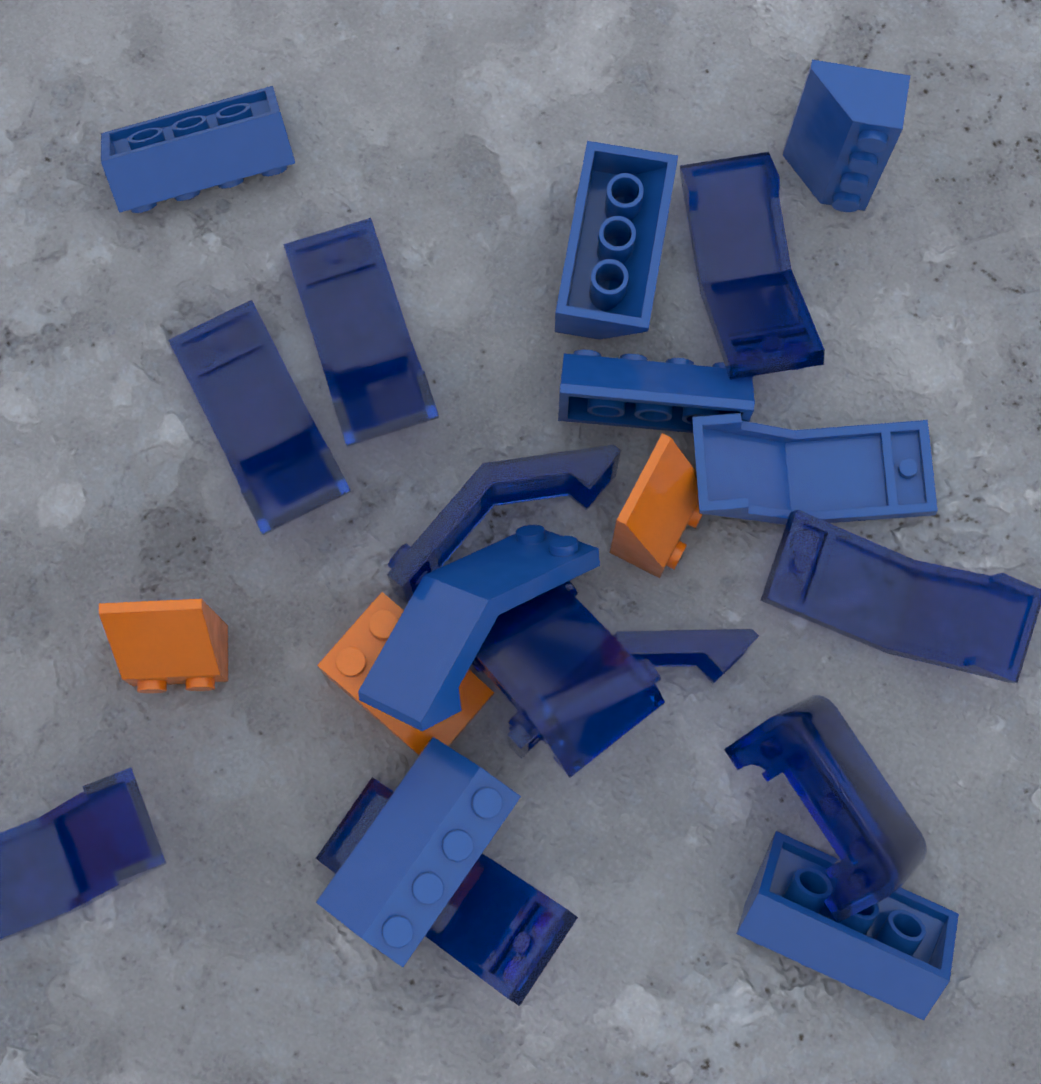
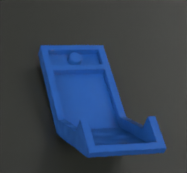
[692,413,938,526]
[358,525,600,731]

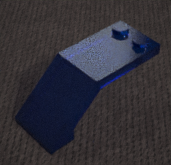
[680,152,825,380]
[283,218,439,447]
[168,300,351,535]
[387,445,621,604]
[760,510,1041,683]
[507,629,759,759]
[0,767,167,941]
[316,777,578,1006]

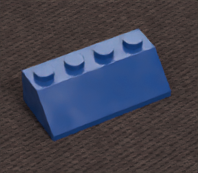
[783,59,910,212]
[101,86,295,213]
[555,141,678,340]
[558,349,755,433]
[316,737,521,967]
[736,831,959,1020]

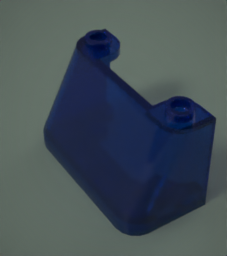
[472,581,665,778]
[724,695,927,923]

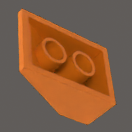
[610,433,703,578]
[317,592,494,756]
[99,599,228,693]

